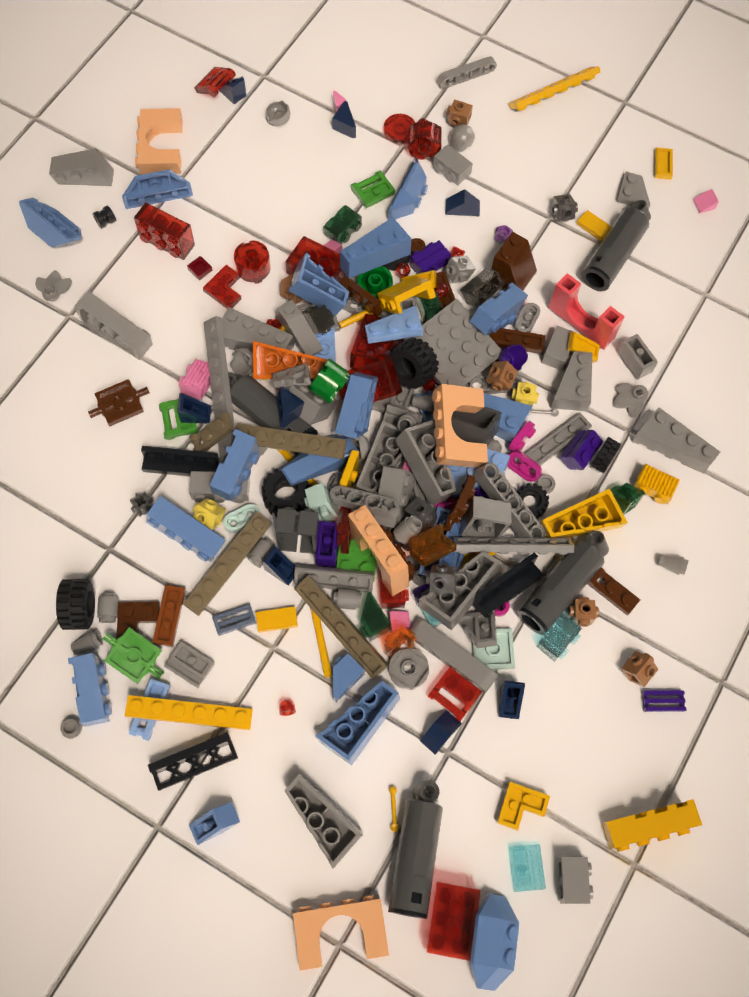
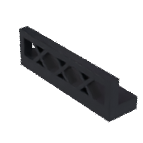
[141,446,220,477]
[473,553,543,618]
[148,732,238,791]

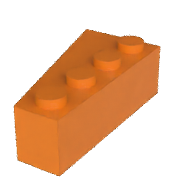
[253,341,328,379]

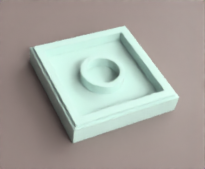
[472,628,515,670]

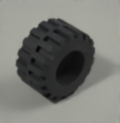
[388,338,439,389]
[261,467,310,518]
[56,579,95,630]

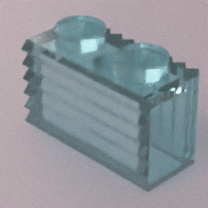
[536,613,582,662]

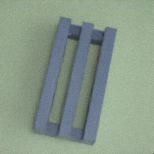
[212,603,256,636]

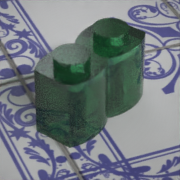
[323,205,362,244]

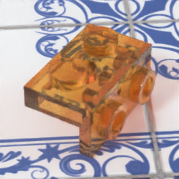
[409,523,456,567]
[384,626,417,658]

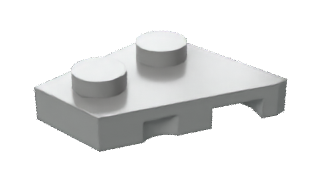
[458,612,498,648]

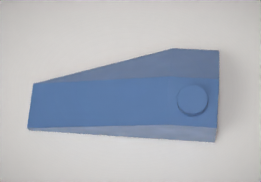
[281,434,358,486]

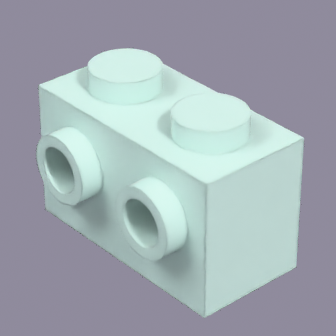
[304,483,341,522]

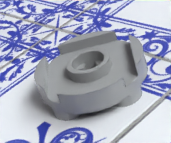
[389,648,429,690]

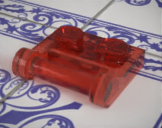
[194,67,236,97]
[336,506,352,554]
[427,667,482,722]

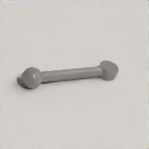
[530,409,559,417]

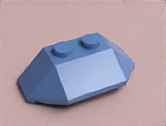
[388,158,428,220]
[122,169,193,209]
[19,198,82,247]
[418,506,465,576]
[470,893,519,991]

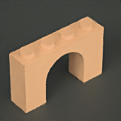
[135,108,183,175]
[432,384,488,468]
[348,505,409,597]
[293,895,389,971]

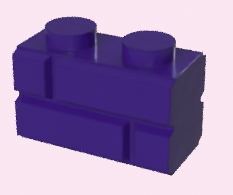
[410,240,451,274]
[560,430,603,470]
[315,521,339,567]

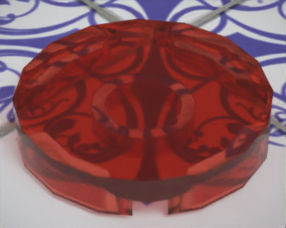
[384,113,417,144]

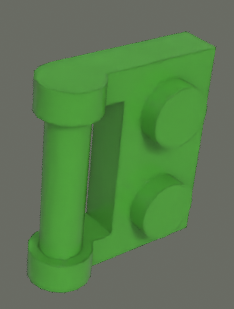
[350,170,395,208]
[159,399,198,440]

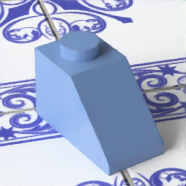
[333,653,365,703]
[189,802,240,845]

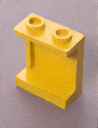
[377,276,436,314]

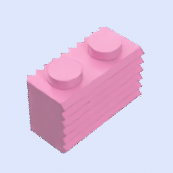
[178,358,211,400]

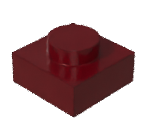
[187,256,213,281]

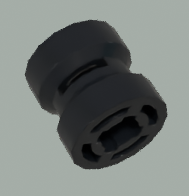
[92,205,116,229]

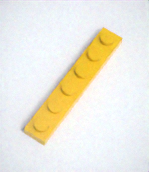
[509,66,601,111]
[124,695,253,731]

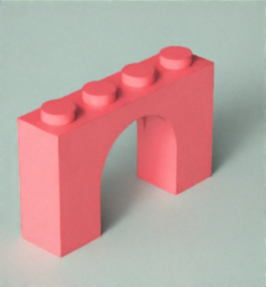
[548,273,625,350]

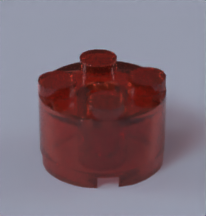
[408,118,442,160]
[234,240,271,284]

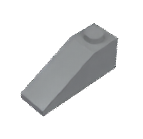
[277,300,323,356]

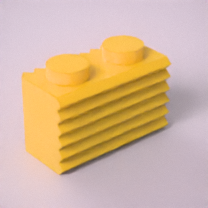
[633,464,680,505]

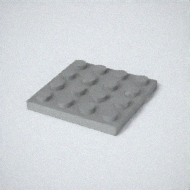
[403,299,501,387]

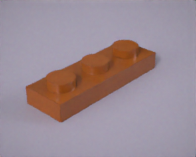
[152,585,186,647]

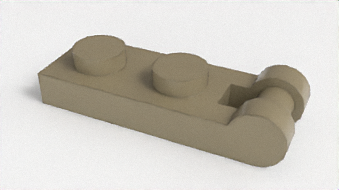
[190,412,235,452]

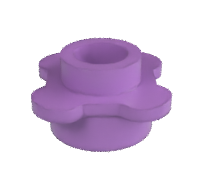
[494,225,513,241]

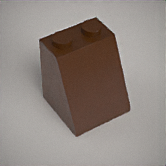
[489,231,537,291]

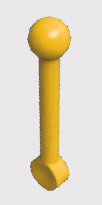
[389,786,399,832]

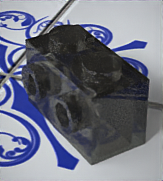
[460,269,504,306]
[302,304,335,335]

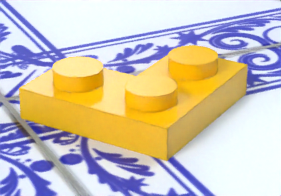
[497,782,550,831]

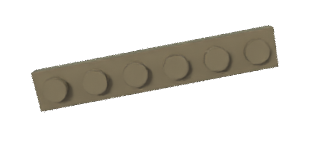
[234,423,347,460]
[183,511,272,617]
[294,575,389,679]

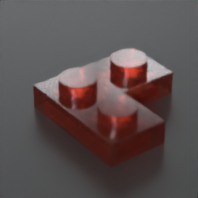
[203,264,242,309]

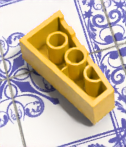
[540,489,628,538]
[602,799,702,852]

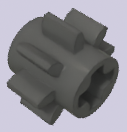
[130,492,154,517]

